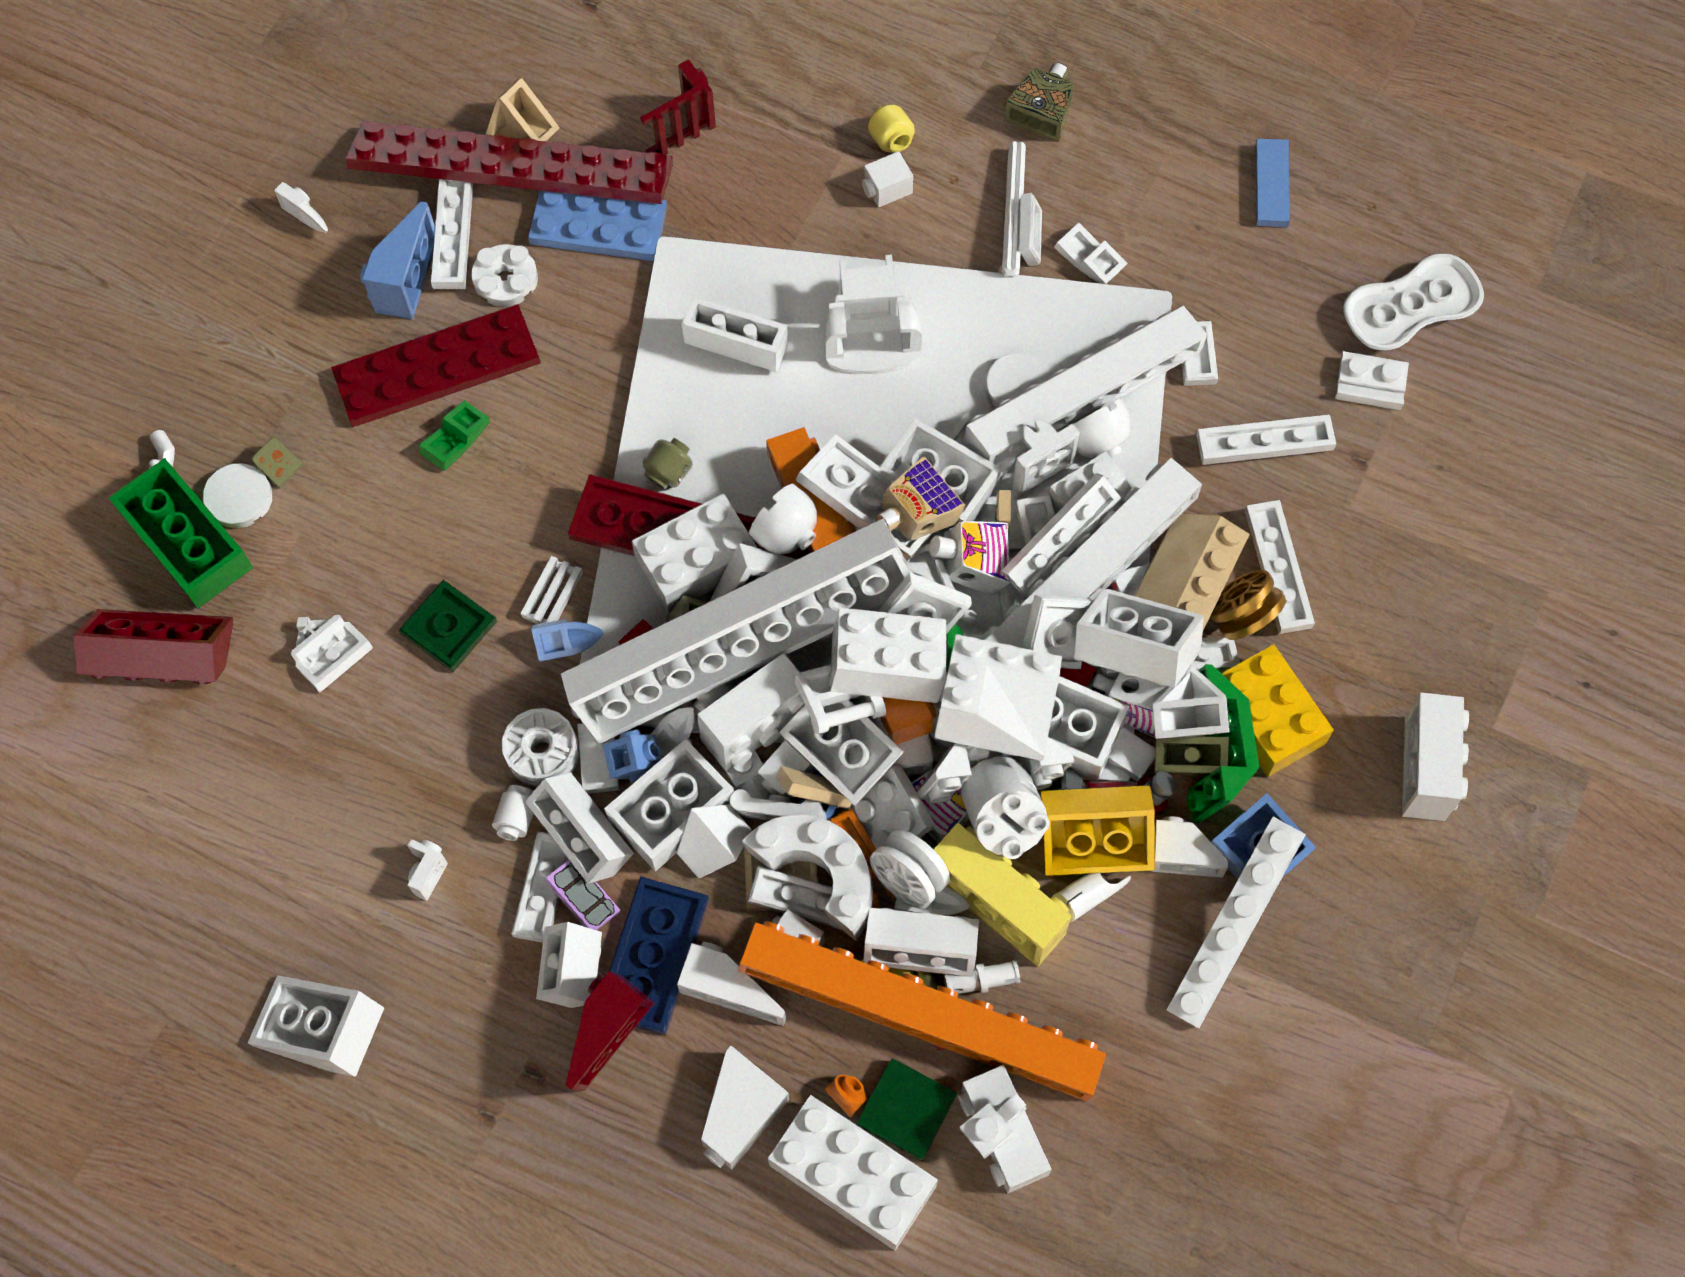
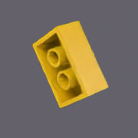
[1222,644,1334,777]
[1041,786,1155,876]

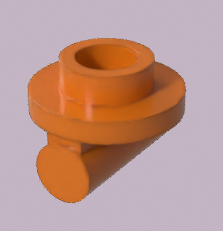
[824,1074,866,1118]

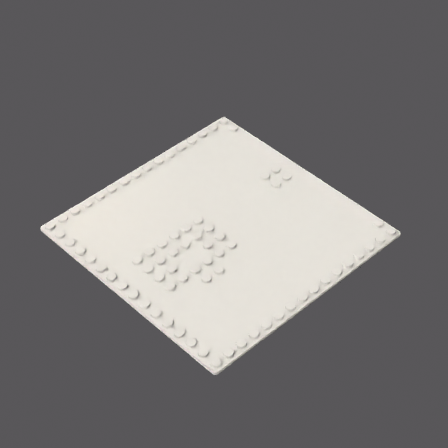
[571,236,1172,781]

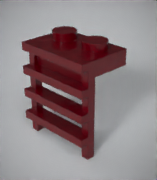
[640,59,716,155]

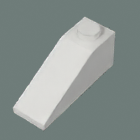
[677,942,786,1026]

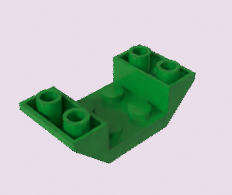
[1187,664,1259,823]

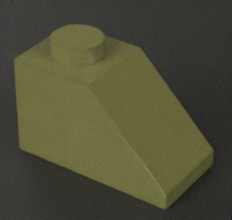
[1155,737,1229,775]

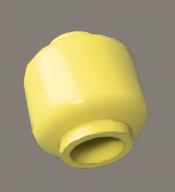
[868,105,915,153]

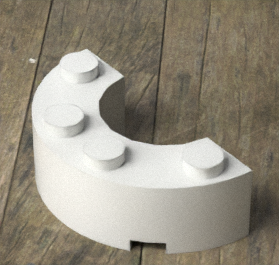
[742,814,873,941]

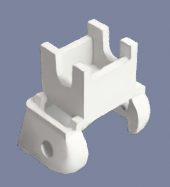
[825,254,922,374]

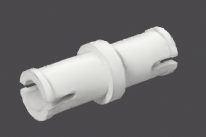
[943,960,1020,994]

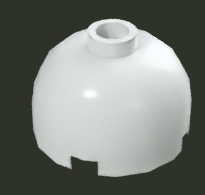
[1074,398,1132,458]
[749,484,817,555]

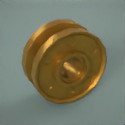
[1210,570,1286,640]

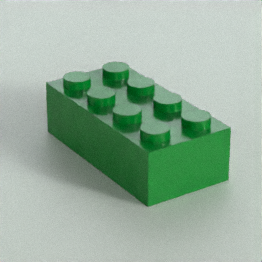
[109,458,253,609]

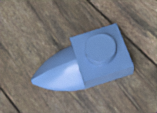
[531,619,604,662]

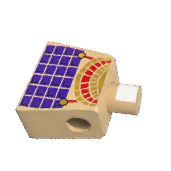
[876,456,965,540]

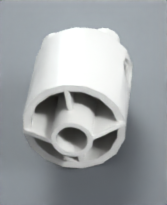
[961,757,1050,859]

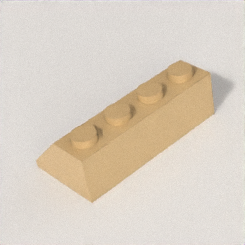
[1134,514,1250,630]

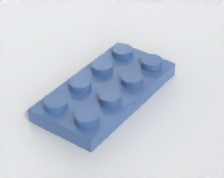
[528,191,667,261]

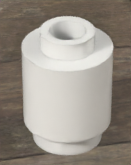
[492,785,533,841]

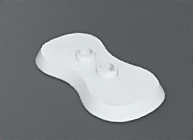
[1343,254,1484,350]

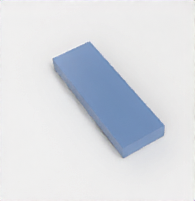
[1255,138,1290,227]

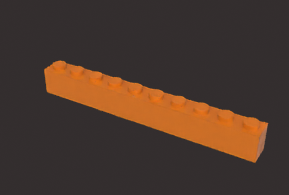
[766,427,937,745]
[738,921,1107,1101]

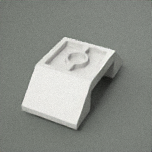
[917,737,1074,803]

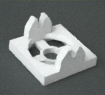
[1012,419,1080,497]

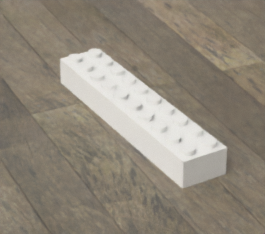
[561,518,911,744]

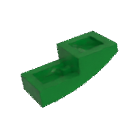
[419,400,490,471]

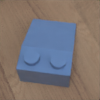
[361,201,435,320]

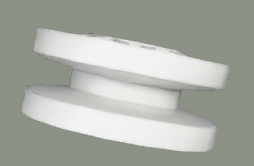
[502,708,580,788]
[870,830,950,909]

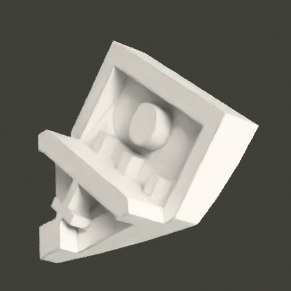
[291,615,373,693]

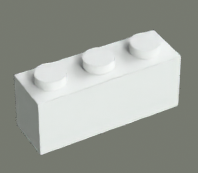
[681,296,788,372]
[525,773,634,884]
[864,907,979,977]
[958,1065,1052,1193]

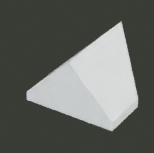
[1152,665,1230,739]
[675,803,751,879]

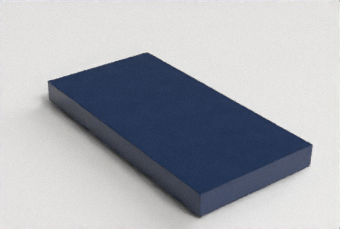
[609,876,710,1036]

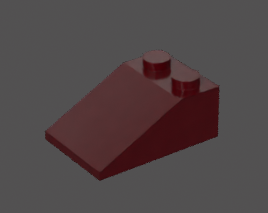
[566,971,655,1091]

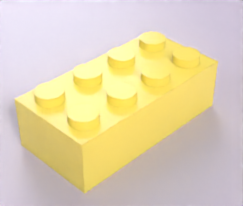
[933,823,1072,967]

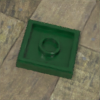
[399,579,497,673]
[856,1058,958,1162]

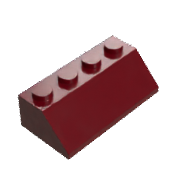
[73,609,233,685]

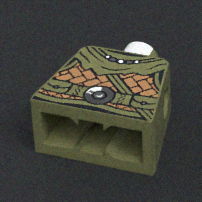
[1004,63,1074,142]

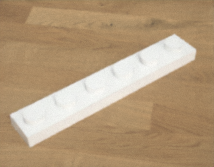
[1166,817,1306,1028]

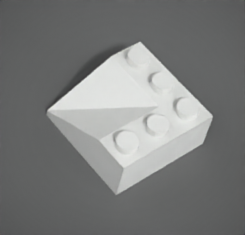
[934,634,1062,761]

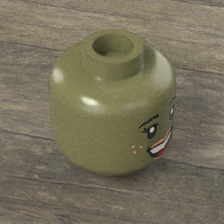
[642,438,693,490]

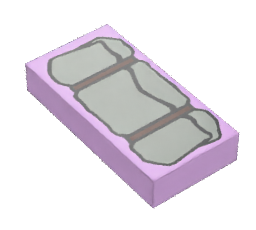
[545,860,620,930]

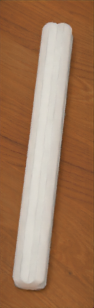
[1002,141,1026,277]

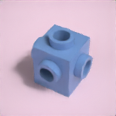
[603,730,661,784]

